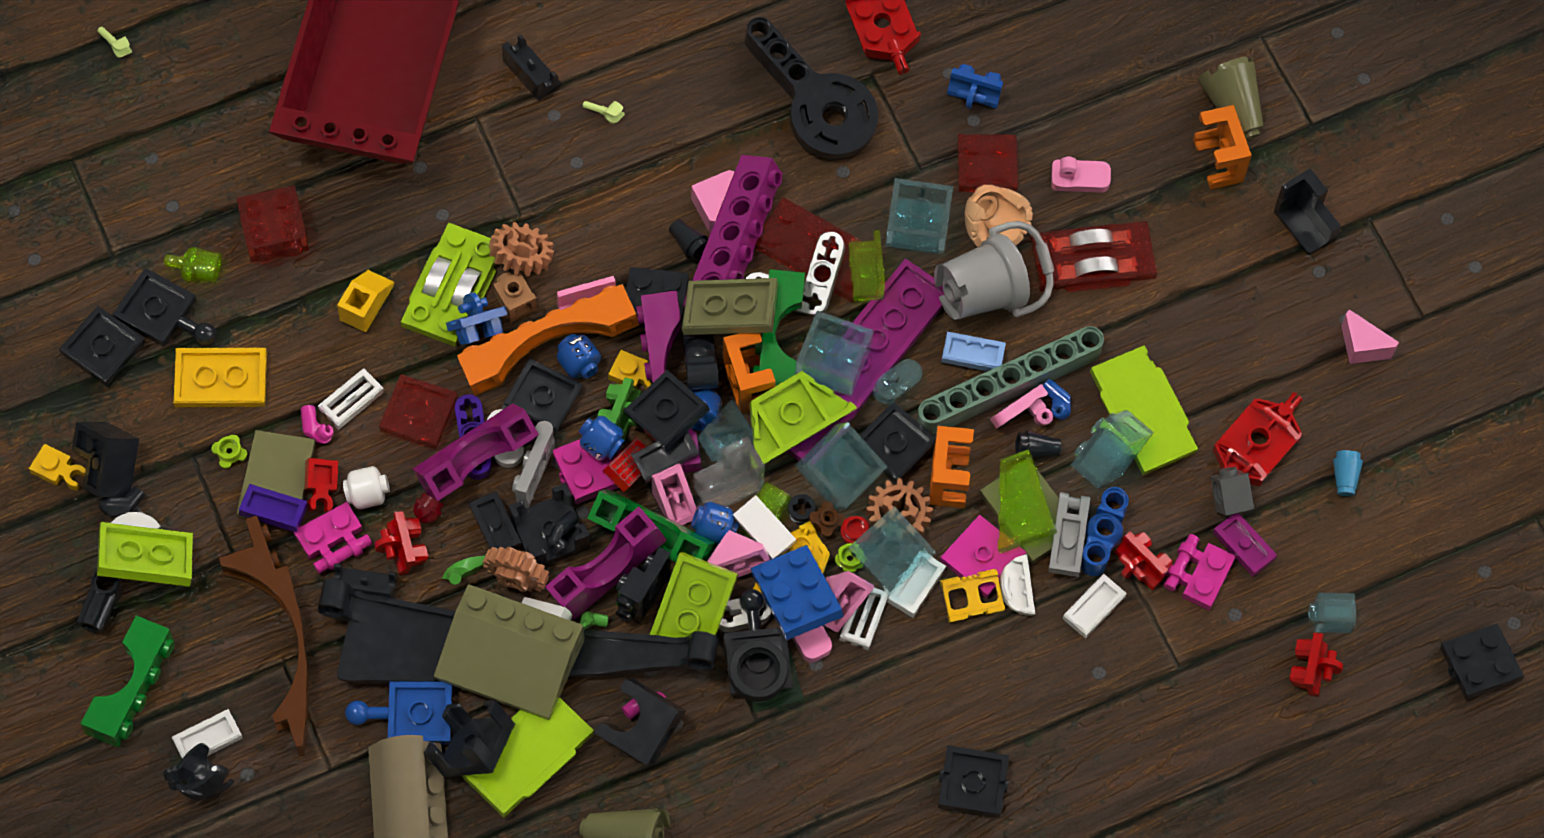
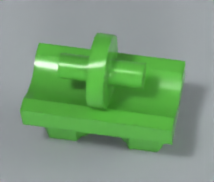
[597,378,642,440]

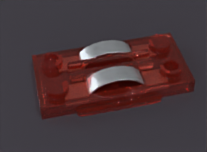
[1030,221,1157,292]

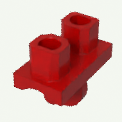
[374,511,428,575]
[1114,531,1173,590]
[1290,633,1343,697]

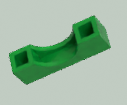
[753,269,805,393]
[587,489,716,562]
[80,615,174,748]

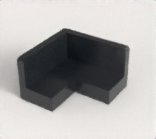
[1273,168,1341,255]
[72,422,139,497]

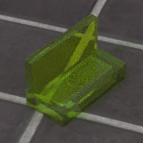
[848,230,885,301]

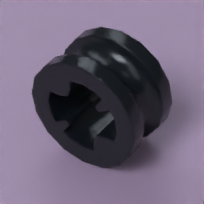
[788,494,815,525]

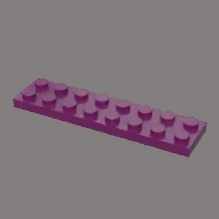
[786,258,945,470]

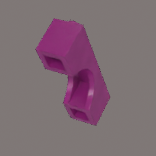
[413,403,539,501]
[545,506,667,620]

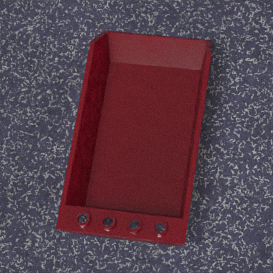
[269,0,460,164]

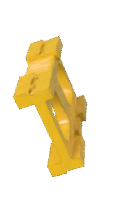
[940,569,1006,623]

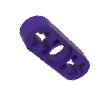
[455,394,492,480]

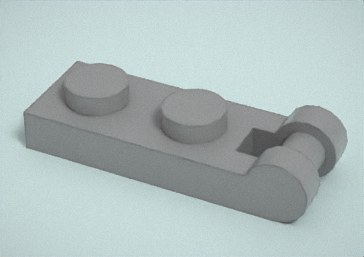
[512,421,555,508]
[1048,492,1090,577]

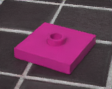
[940,514,1026,598]

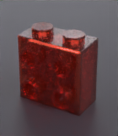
[236,185,309,263]

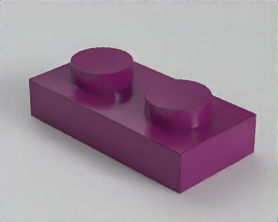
[1213,513,1277,577]

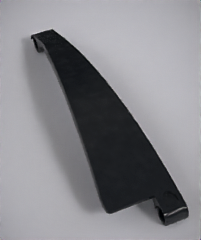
[317,579,718,685]

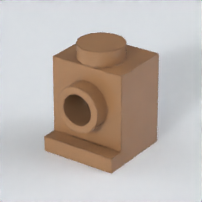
[493,272,537,323]

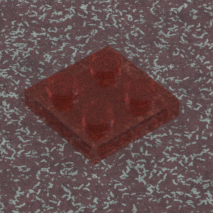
[957,134,1018,192]
[379,374,458,449]

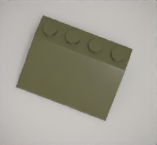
[434,584,584,720]

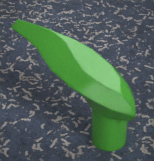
[442,556,485,585]
[580,611,608,630]

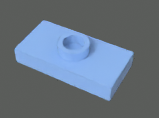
[941,332,1006,371]

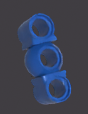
[1081,487,1129,577]

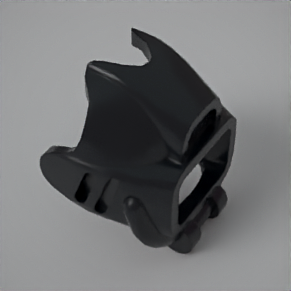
[163,743,234,802]

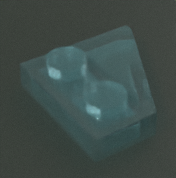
[698,400,754,462]

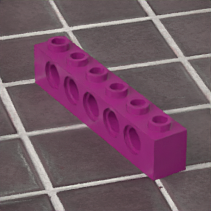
[683,155,783,308]

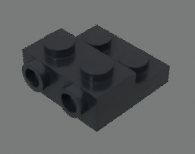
[615,548,671,625]

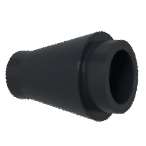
[669,219,708,261]
[1015,430,1061,460]

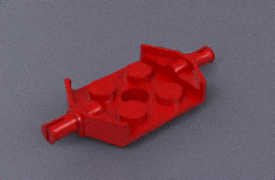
[845,0,921,75]
[1213,392,1303,487]

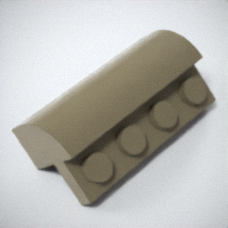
[368,735,448,838]

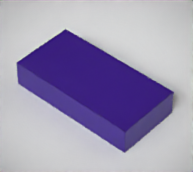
[239,484,308,533]

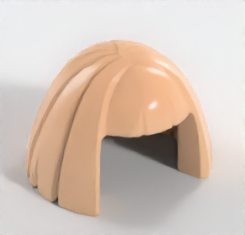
[964,185,1033,247]

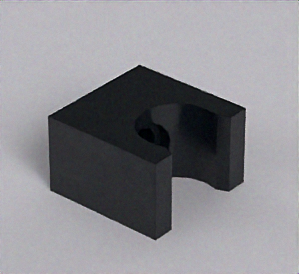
[594,679,686,765]

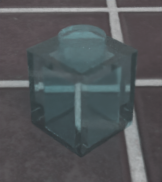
[1309,593,1356,633]

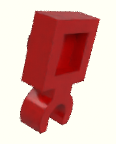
[304,458,338,513]

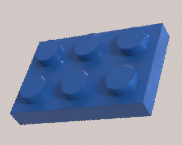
[751,545,844,640]

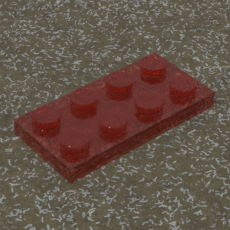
[754,197,884,304]

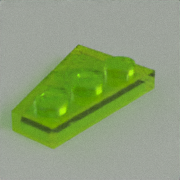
[997,449,1057,554]

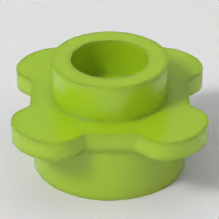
[212,435,247,469]

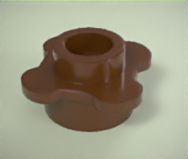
[809,501,845,537]

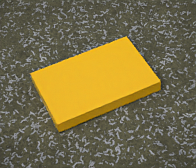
[173,348,267,407]

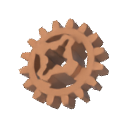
[489,222,554,276]
[866,478,933,545]
[483,547,549,592]

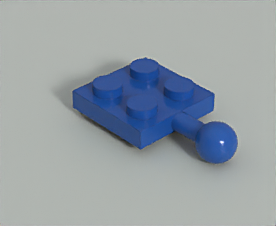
[345,681,452,745]

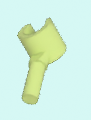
[97,27,132,58]
[583,101,625,124]

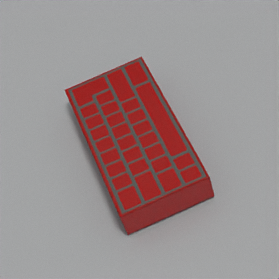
[603,437,646,492]

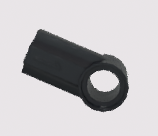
[77,571,123,634]

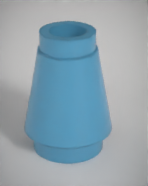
[1333,450,1363,496]

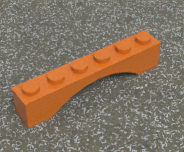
[457,284,639,396]

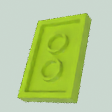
[97,522,193,587]
[650,552,738,638]

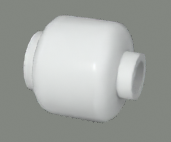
[343,466,390,509]

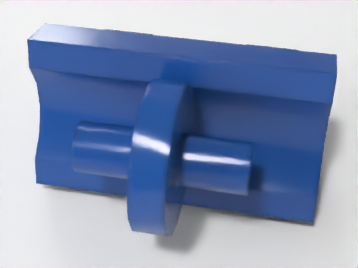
[947,64,1003,109]
[446,292,508,345]

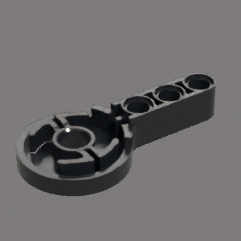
[744,17,878,160]

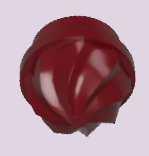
[413,492,444,523]

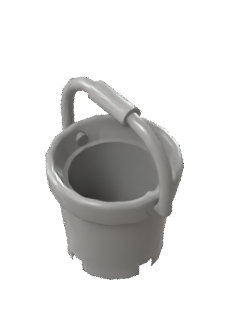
[934,221,1055,320]

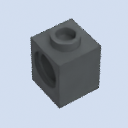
[1210,467,1254,515]

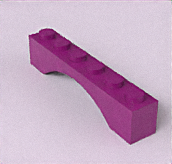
[636,290,702,473]

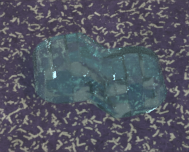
[873,359,922,404]

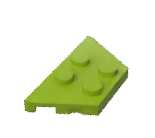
[749,371,857,469]

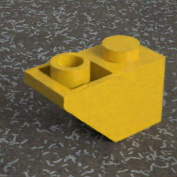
[337,270,395,332]

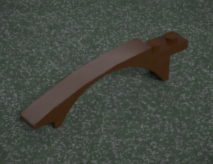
[219,515,309,757]

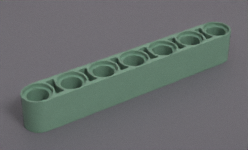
[917,326,1104,435]

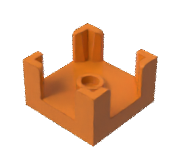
[1193,105,1252,190]
[723,333,776,414]
[929,426,974,508]

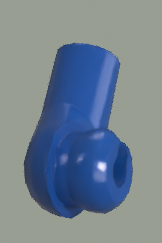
[1043,378,1071,420]

